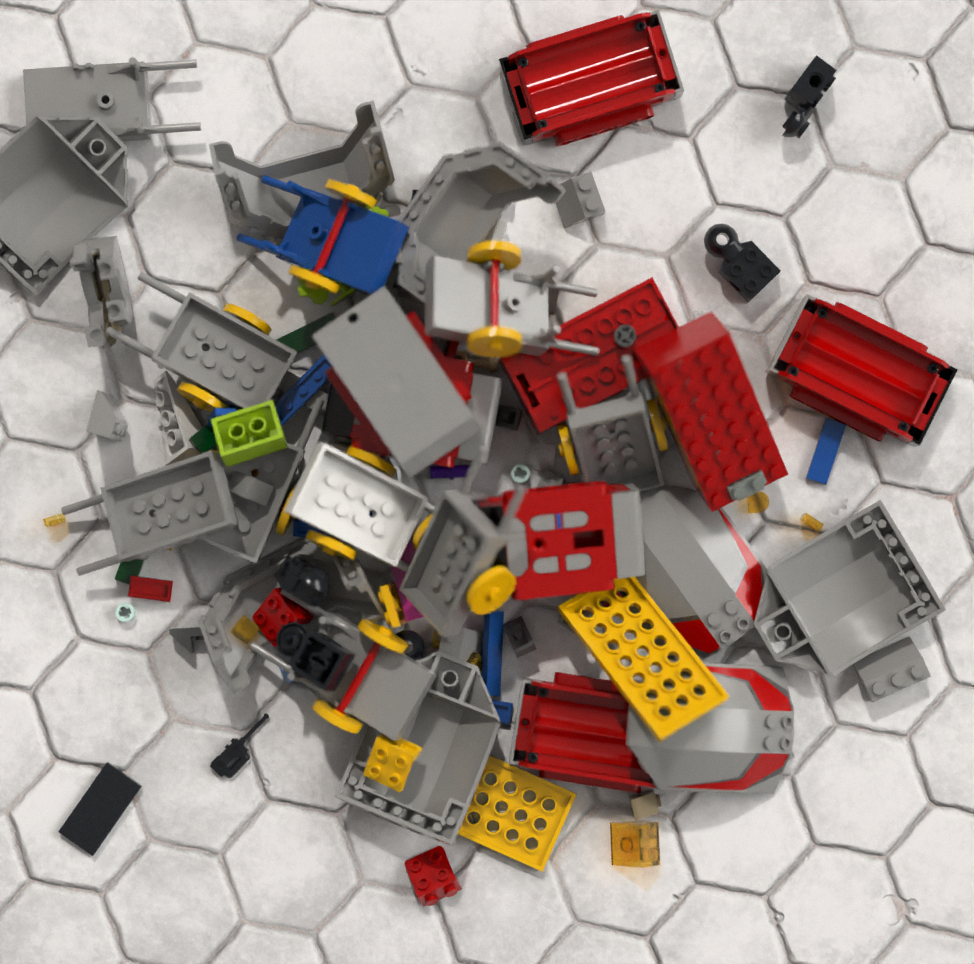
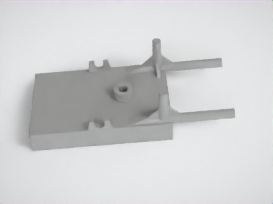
[23,57,201,141]
[61,451,238,576]

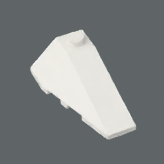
[154,371,203,465]

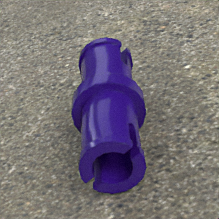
[430,464,471,480]

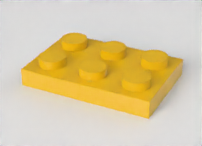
[378,582,407,628]

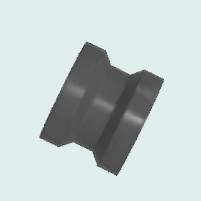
[613,325,636,348]

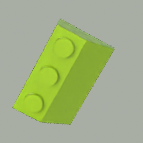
[211,400,288,467]

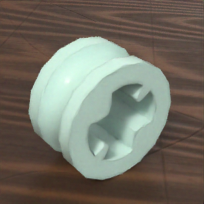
[511,464,530,483]
[115,603,136,622]

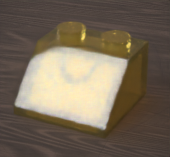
[610,821,660,868]

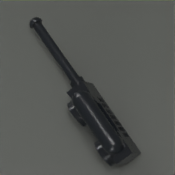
[210,713,269,778]

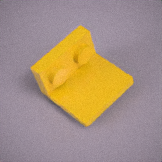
[363,733,423,792]

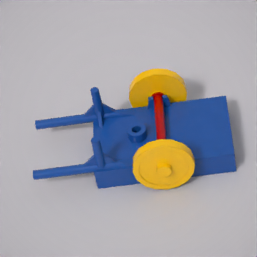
[237,175,409,295]

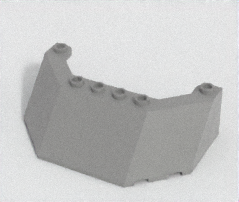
[209,100,395,244]
[396,142,566,303]
[198,538,385,694]

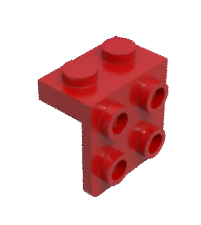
[252,588,314,647]
[405,846,462,907]

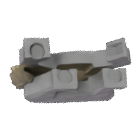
[70,236,133,347]

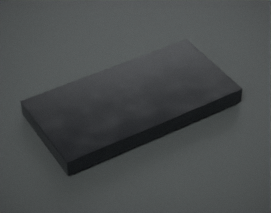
[58,762,142,856]

